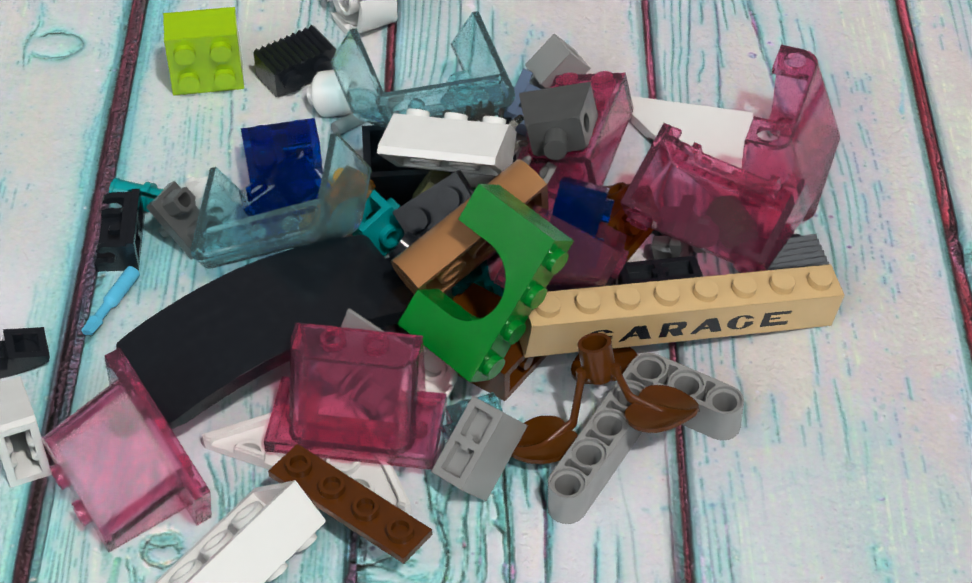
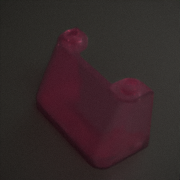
[620,123,811,273]

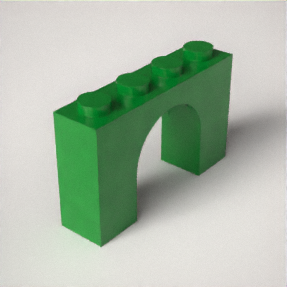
[398,184,574,382]

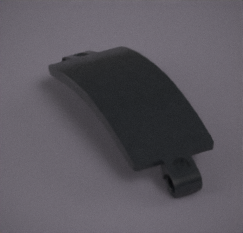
[99,235,414,438]

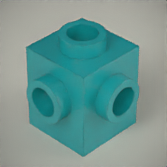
[342,187,405,256]

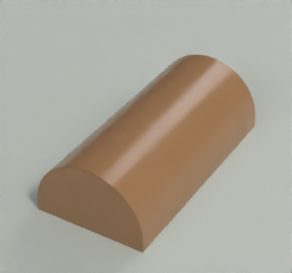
[391,159,549,294]

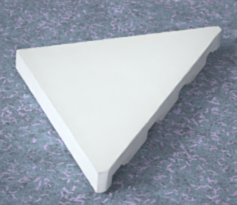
[614,94,754,202]
[201,388,411,514]

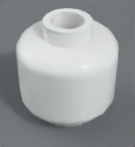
[307,69,363,117]

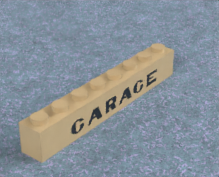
[519,264,845,358]

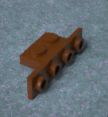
[268,444,433,564]

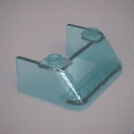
[330,11,515,128]
[191,132,372,269]

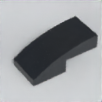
[0,327,50,379]

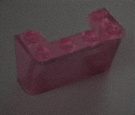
[738,45,840,222]

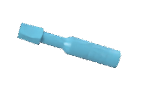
[81,266,140,335]

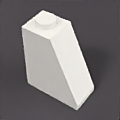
[0,376,52,488]

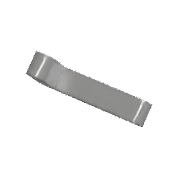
[548,353,744,524]

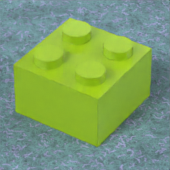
[163,7,244,96]

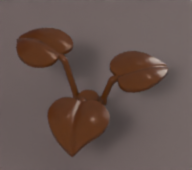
[511,333,700,464]

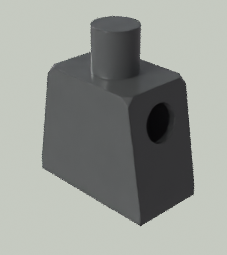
[519,81,598,160]

